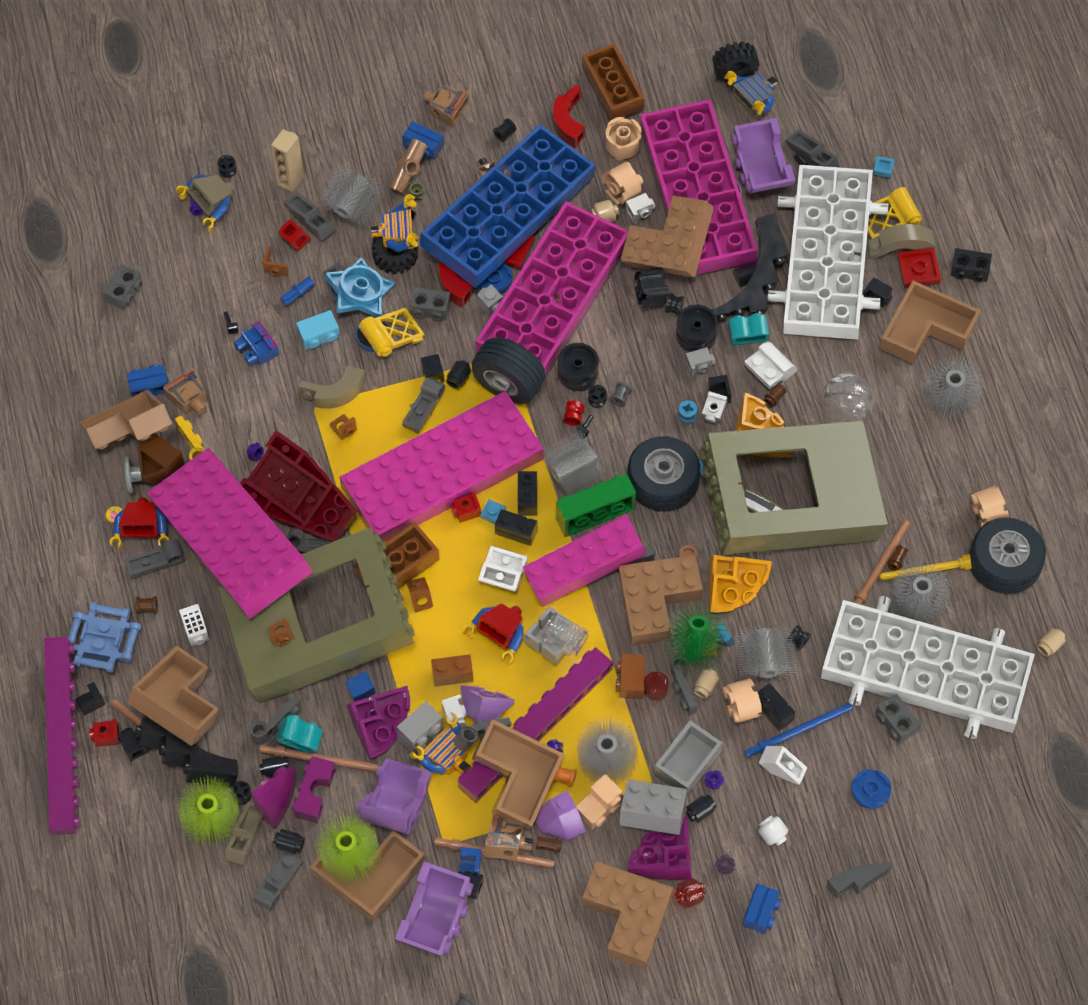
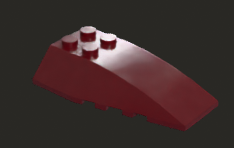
[240,430,358,542]

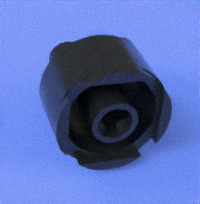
[634,268,669,308]

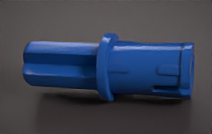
[280,276,315,306]

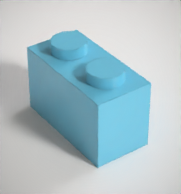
[296,310,340,350]

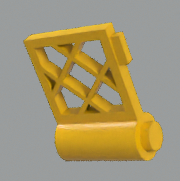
[868,187,922,239]
[358,307,425,357]

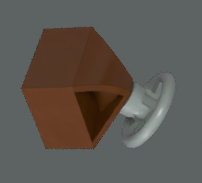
[124,433,185,494]

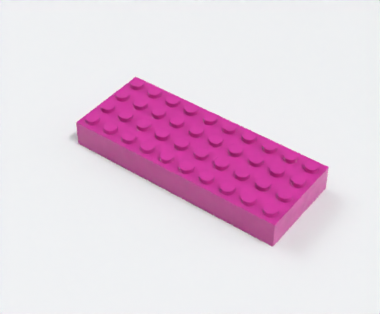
[640,99,758,277]
[475,201,629,377]
[339,391,544,543]
[147,447,313,620]

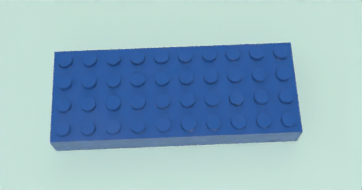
[420,124,596,288]

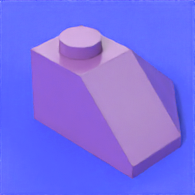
[460,685,514,722]
[535,791,586,841]

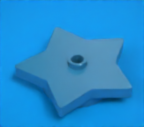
[325,258,395,318]

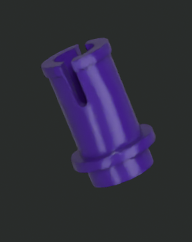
[189,194,203,215]

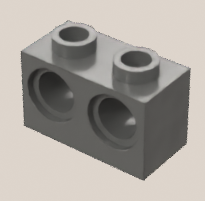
[102,264,143,310]
[409,287,451,321]
[876,694,920,744]

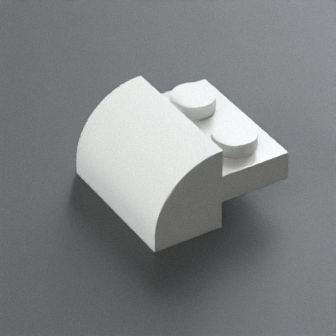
[744,342,797,390]
[478,546,528,592]

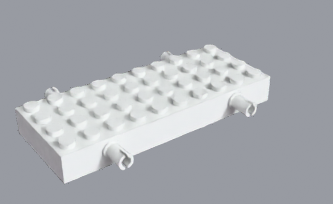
[768,165,888,339]
[821,596,1035,739]

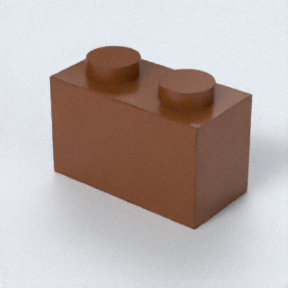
[431,654,474,687]
[616,654,645,699]

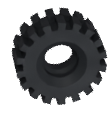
[712,41,760,82]
[372,237,418,275]

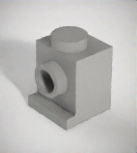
[685,347,715,378]

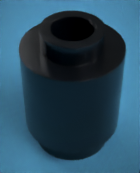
[446,360,472,389]
[259,755,288,778]
[686,794,717,823]
[273,829,305,853]

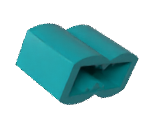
[728,313,769,345]
[276,715,323,753]

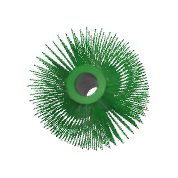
[665,602,727,674]

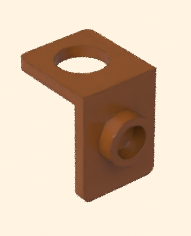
[262,246,289,276]
[330,414,357,440]
[406,577,433,612]
[269,619,295,647]

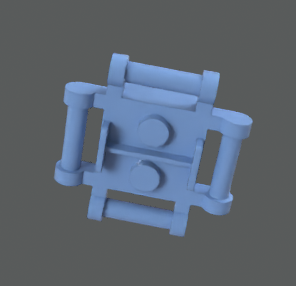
[68,602,141,673]

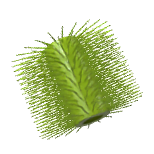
[178,776,239,846]
[315,813,381,883]

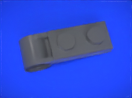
[402,377,445,433]
[287,528,332,553]
[125,539,185,578]
[670,654,697,716]
[250,696,301,745]
[454,717,512,751]
[253,851,303,911]

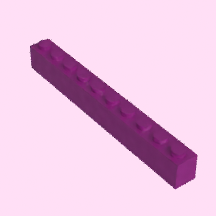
[44,636,80,835]
[458,647,613,804]

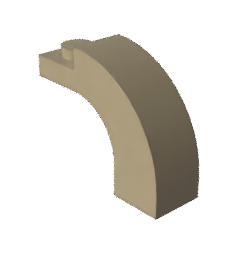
[867,224,936,259]
[299,365,366,408]

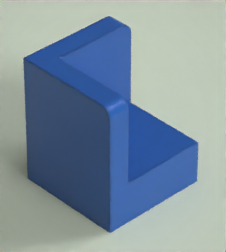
[345,671,376,702]
[459,847,482,877]

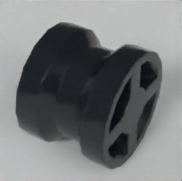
[217,155,237,178]
[665,293,685,314]
[588,385,607,408]
[787,625,811,650]
[231,781,252,805]

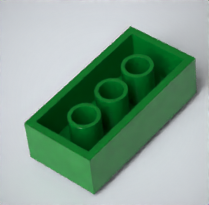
[556,474,636,537]

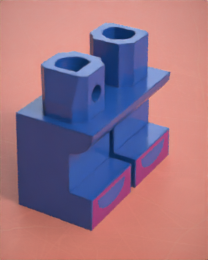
[234,320,279,365]

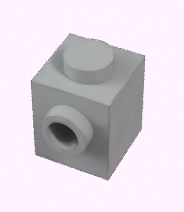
[477,284,503,318]

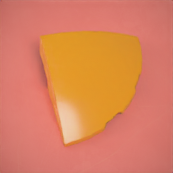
[735,393,793,457]
[708,555,772,613]

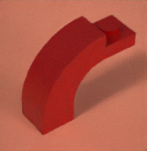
[553,85,585,148]
[439,261,472,308]

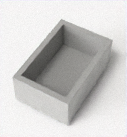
[654,721,723,796]
[620,779,687,835]

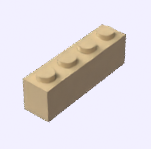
[271,129,304,192]

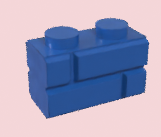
[402,122,445,160]
[127,364,168,397]
[742,884,782,934]

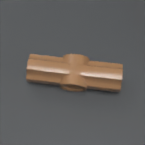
[389,139,427,195]

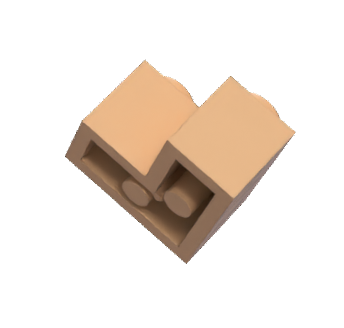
[576,774,622,829]

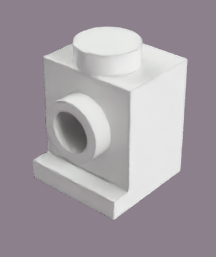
[626,193,655,225]
[702,391,727,423]
[441,695,467,727]

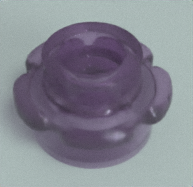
[715,855,736,875]

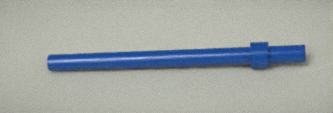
[744,703,853,758]

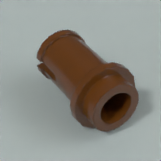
[764,384,787,407]
[888,545,908,571]
[536,836,562,854]

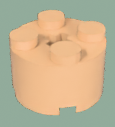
[605,117,641,161]
[602,162,643,205]
[970,486,1009,528]
[722,678,762,723]

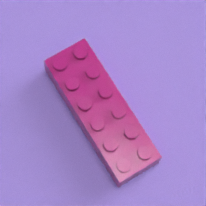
[523,514,646,607]

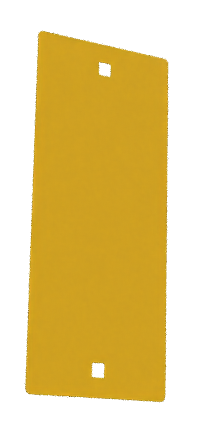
[314,364,652,841]

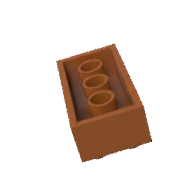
[582,43,644,121]
[353,522,439,590]

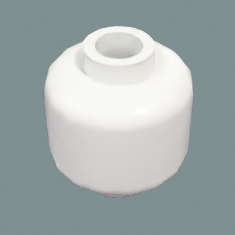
[758,815,788,846]

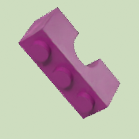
[292,756,336,824]

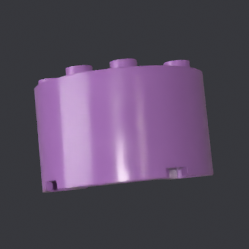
[731,118,796,194]
[357,758,432,835]
[395,861,473,956]

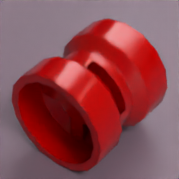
[563,400,585,426]

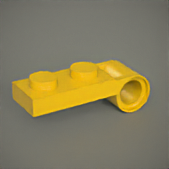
[175,415,204,461]

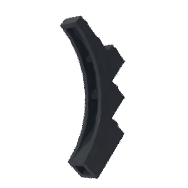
[712,213,789,321]
[135,715,238,788]

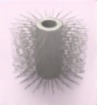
[318,165,384,228]
[924,355,983,420]
[542,430,606,496]
[888,560,951,624]
[735,622,798,684]
[577,716,638,785]

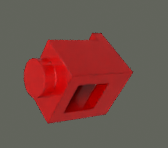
[278,219,311,252]
[451,491,481,523]
[89,719,120,747]

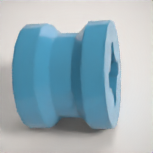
[678,400,697,424]

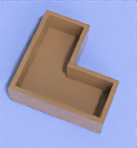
[621,196,714,278]
[879,281,981,364]
[79,389,172,449]
[619,555,702,646]
[127,646,219,746]
[472,719,564,830]
[310,830,426,923]
[582,861,673,969]

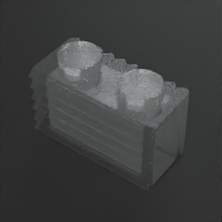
[542,612,588,656]

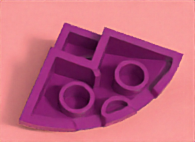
[346,686,410,759]
[251,765,297,829]
[628,816,692,879]

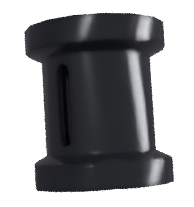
[493,118,517,142]

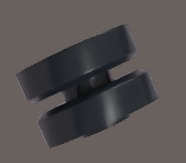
[676,304,718,352]
[558,343,599,391]

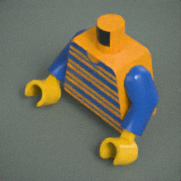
[371,194,419,252]
[410,712,471,775]

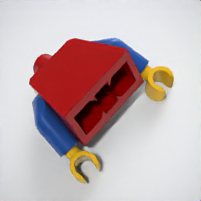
[110,497,169,549]
[463,604,524,665]

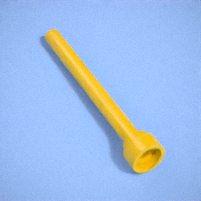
[879,554,972,581]

